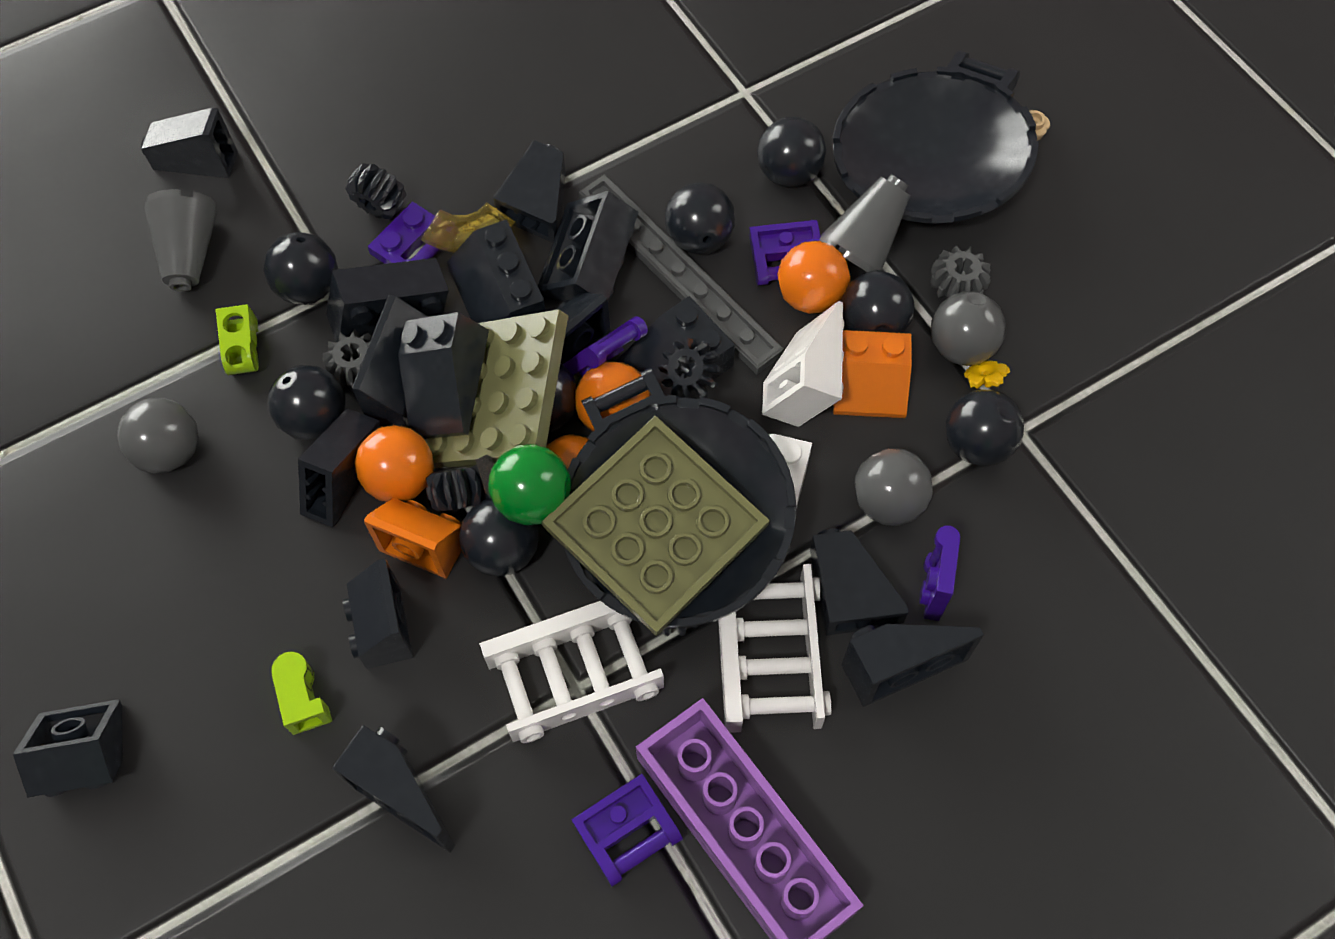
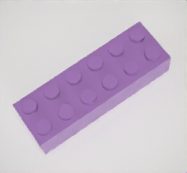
[636,698,864,939]

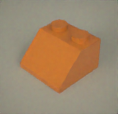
[833,330,912,418]
[364,498,462,579]

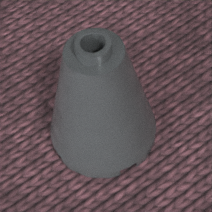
[819,174,911,272]
[144,189,217,291]

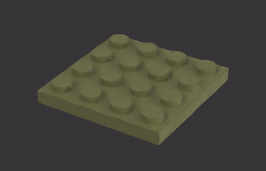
[427,309,568,469]
[542,416,770,636]

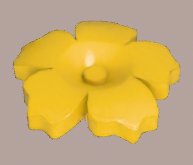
[964,361,1010,389]

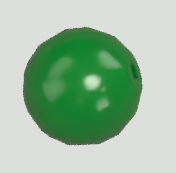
[488,444,571,525]

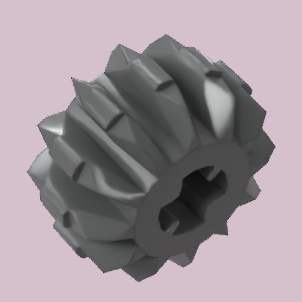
[930,245,991,298]
[323,329,372,393]

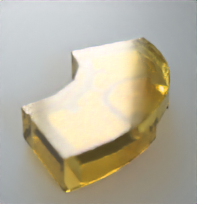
[420,202,515,252]

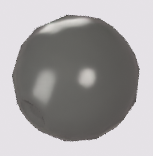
[931,292,1006,366]
[117,398,199,474]
[855,448,933,526]

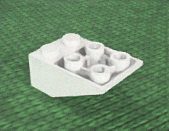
[762,301,844,427]

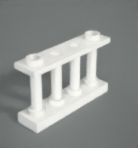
[718,564,831,732]
[479,601,664,743]

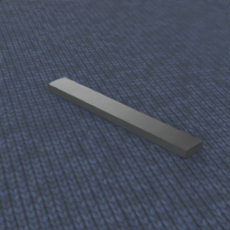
[579,174,784,375]

